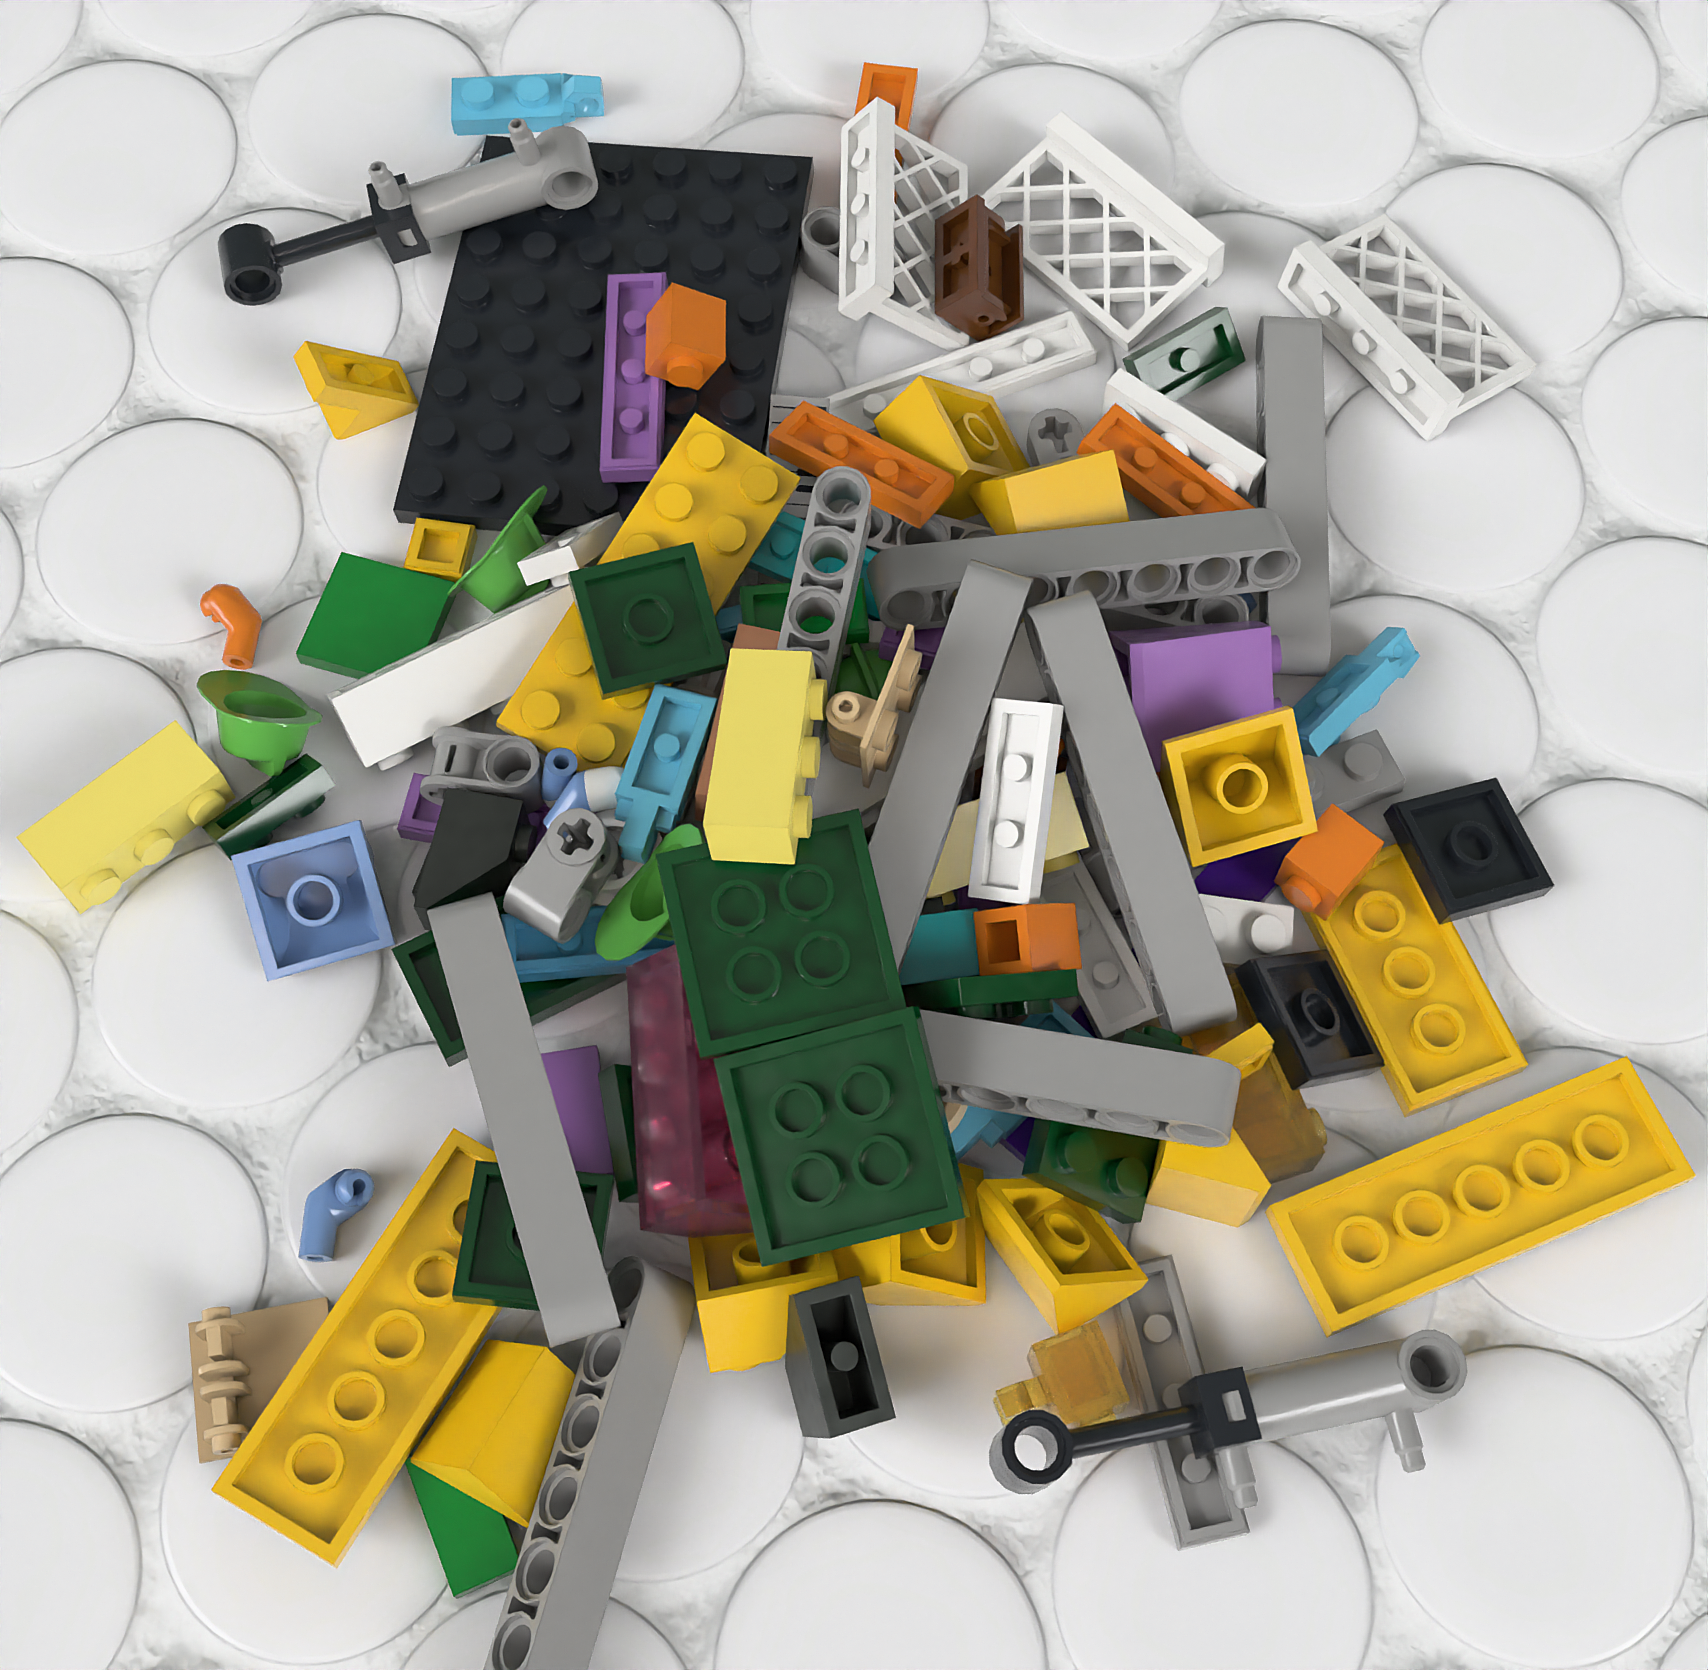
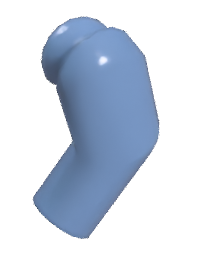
[298,1169,375,1262]

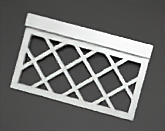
[838,97,969,352]
[981,111,1225,352]
[1277,213,1537,441]

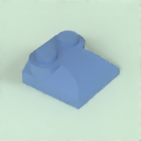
[231,820,396,982]

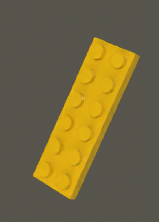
[496,413,801,773]
[1265,1056,1696,1338]
[211,1128,503,1569]

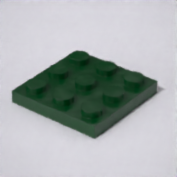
[655,808,906,1060]
[714,1006,971,1267]

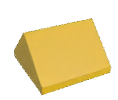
[968,449,1130,536]
[1159,705,1318,867]
[1145,1126,1272,1228]
[977,1178,1149,1339]
[410,1339,576,1528]

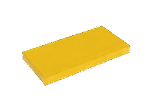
[1300,843,1529,1118]

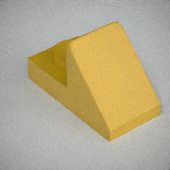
[293,341,419,440]

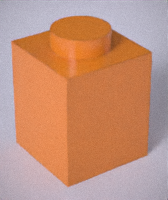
[645,282,726,391]
[1274,803,1385,921]
[973,903,1082,976]

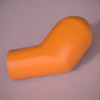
[200,584,262,670]

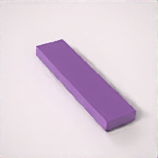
[600,272,668,483]

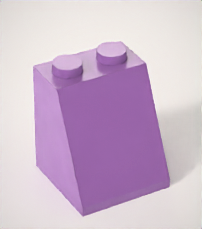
[1108,620,1283,772]

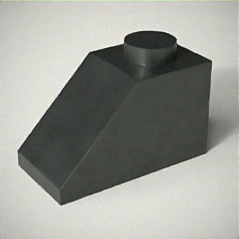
[414,787,537,931]
[785,1276,896,1439]

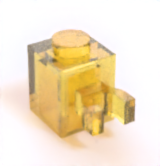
[992,1320,1130,1429]

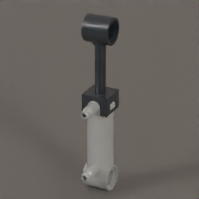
[217,118,598,306]
[989,1330,1467,1509]

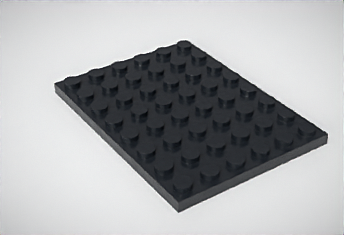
[393,135,814,536]

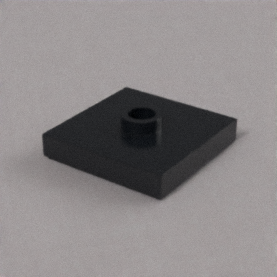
[1383,778,1555,925]
[1234,949,1385,1091]

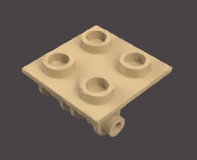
[826,624,922,789]
[188,1297,330,1464]

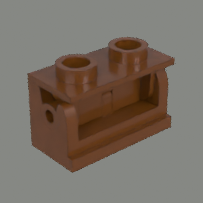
[935,194,1024,342]

